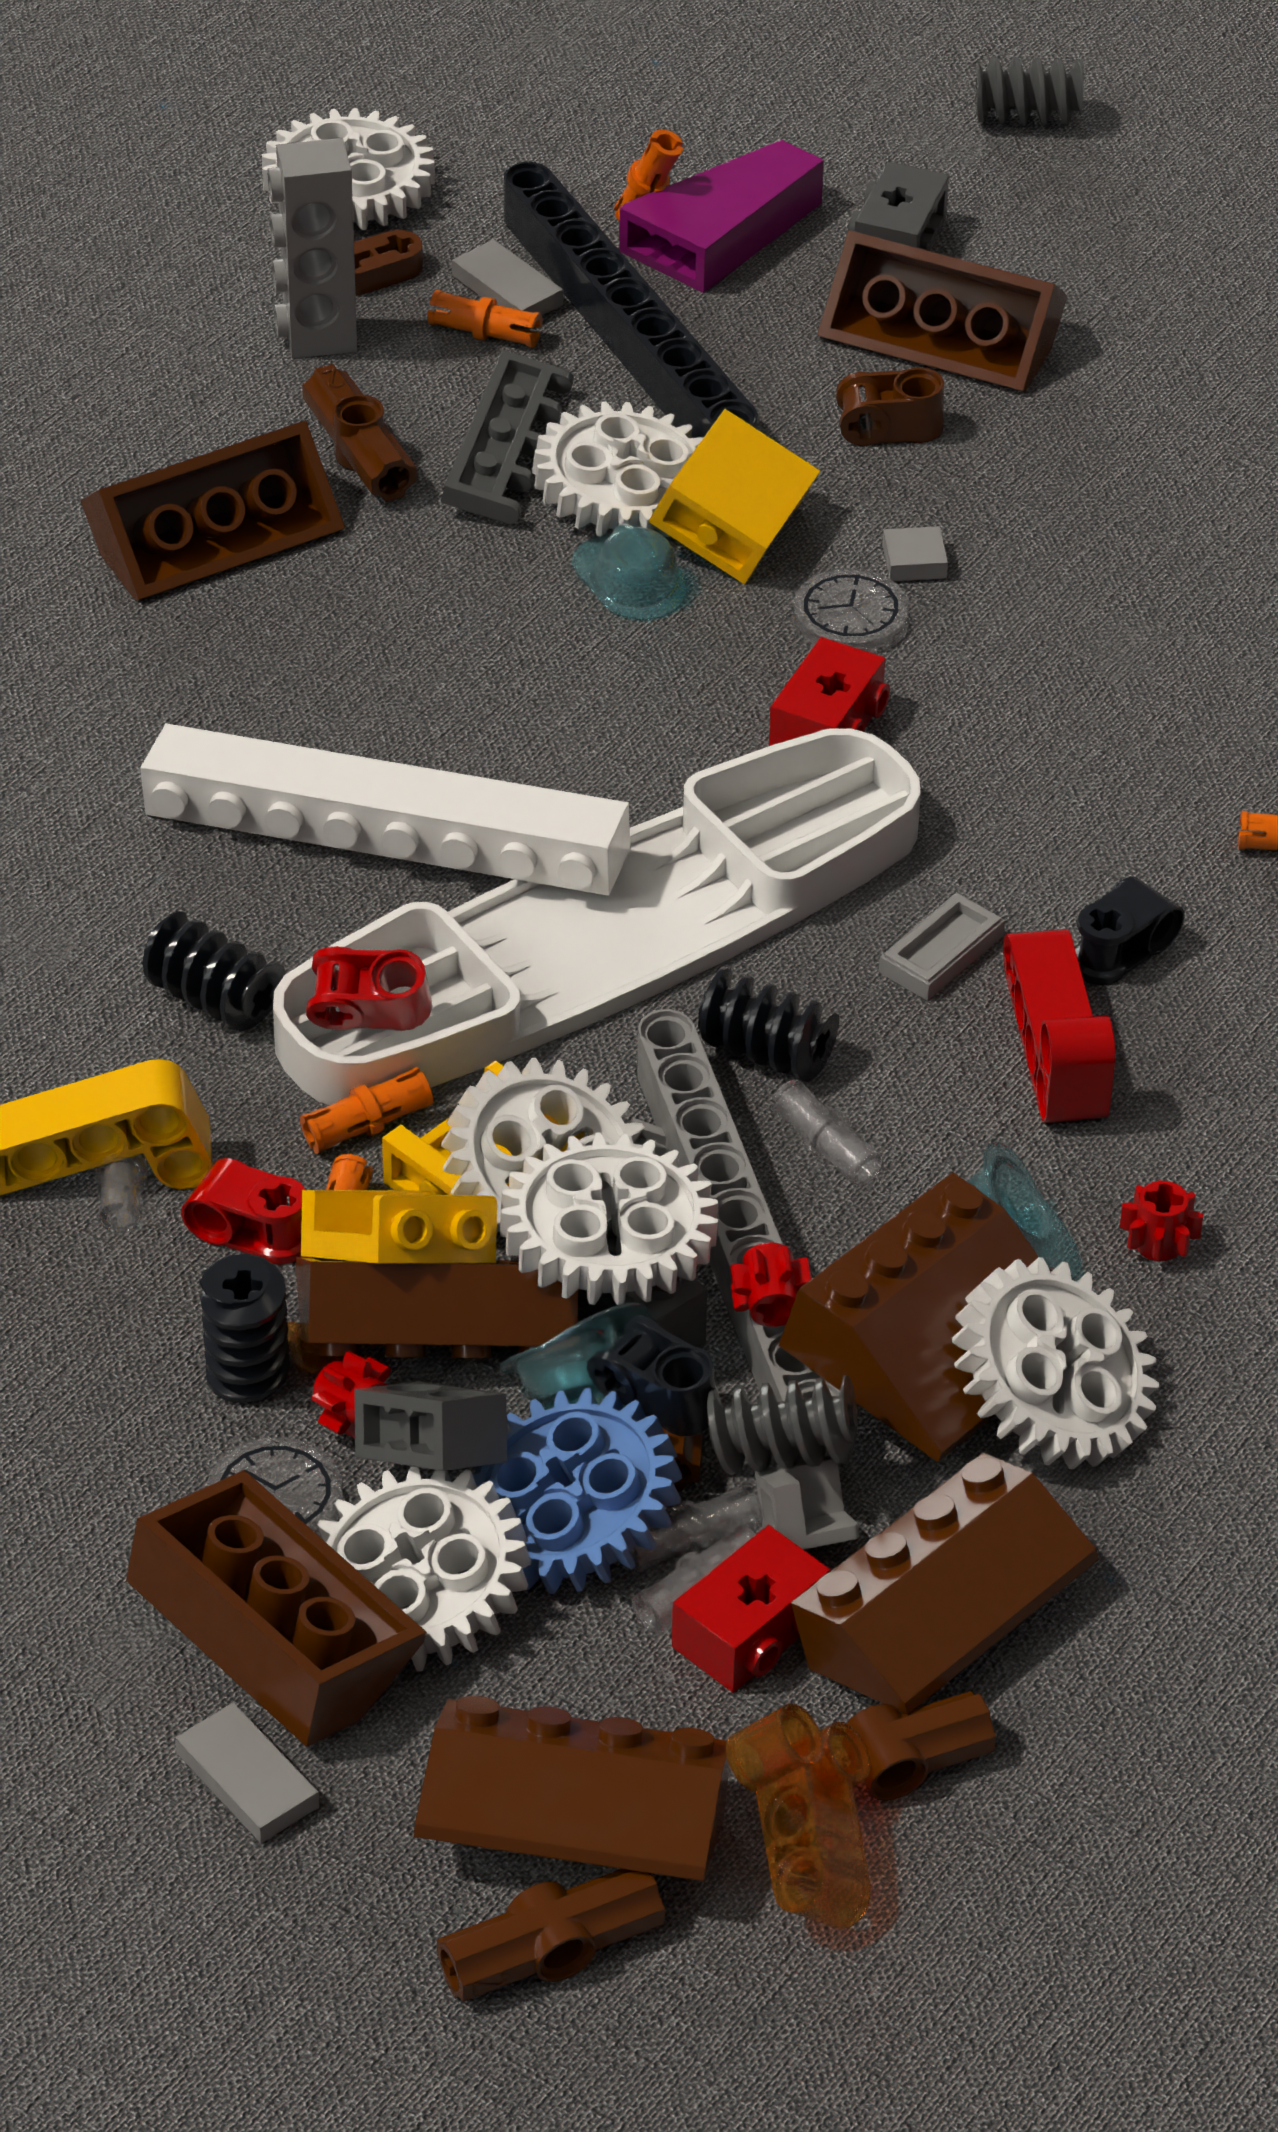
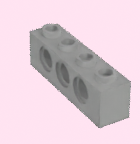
[267,138,357,359]

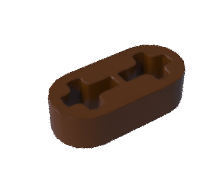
[354,230,423,296]

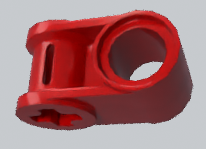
[306,946,433,1031]
[181,1158,306,1265]

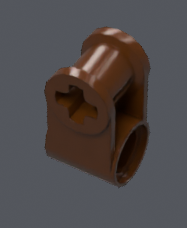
[836,367,944,446]

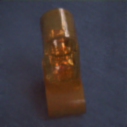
[726,1703,871,1930]

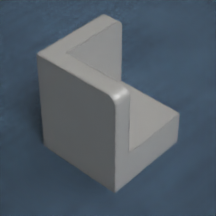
[755,1456,860,1550]

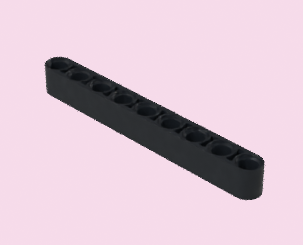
[504,161,758,438]

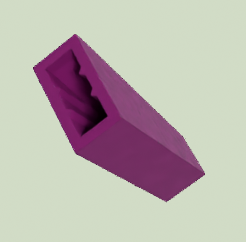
[619,140,824,293]

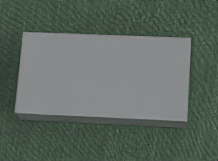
[452,239,563,316]
[879,892,1005,1001]
[175,1702,319,1843]

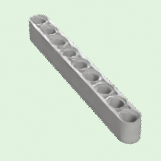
[637,1009,840,1462]

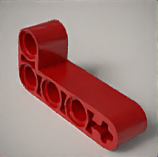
[1003,929,1115,1123]

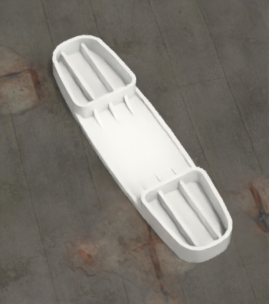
[273,729,920,1105]

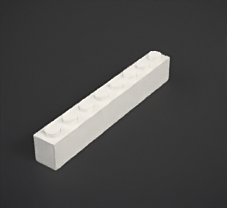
[140,723,630,896]

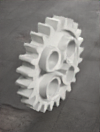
[262,108,435,230]
[532,401,704,541]
[441,1058,644,1232]
[500,1132,718,1306]
[952,1257,1159,1469]
[317,1466,531,1671]

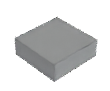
[882,526,948,582]

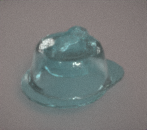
[572,523,686,621]
[967,1142,1081,1280]
[499,1302,648,1410]

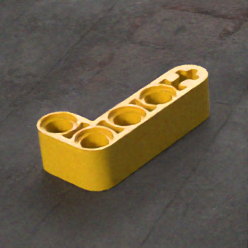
[0,1059,213,1196]

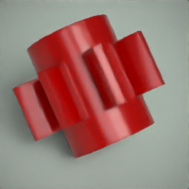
[1119,1180,1204,1261]
[730,1242,812,1327]
[311,1351,391,1438]

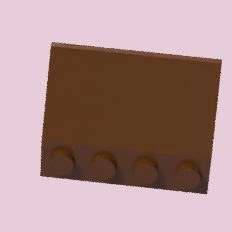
[778,1172,1039,1462]

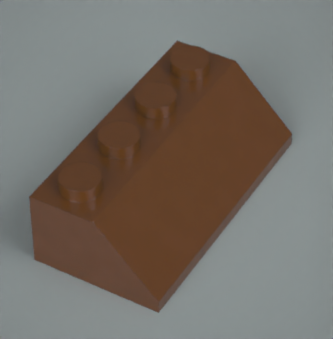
[817,230,1068,393]
[81,420,345,601]
[296,1257,578,1359]
[791,1453,1099,1715]
[126,1470,426,1747]
[414,1696,732,1881]

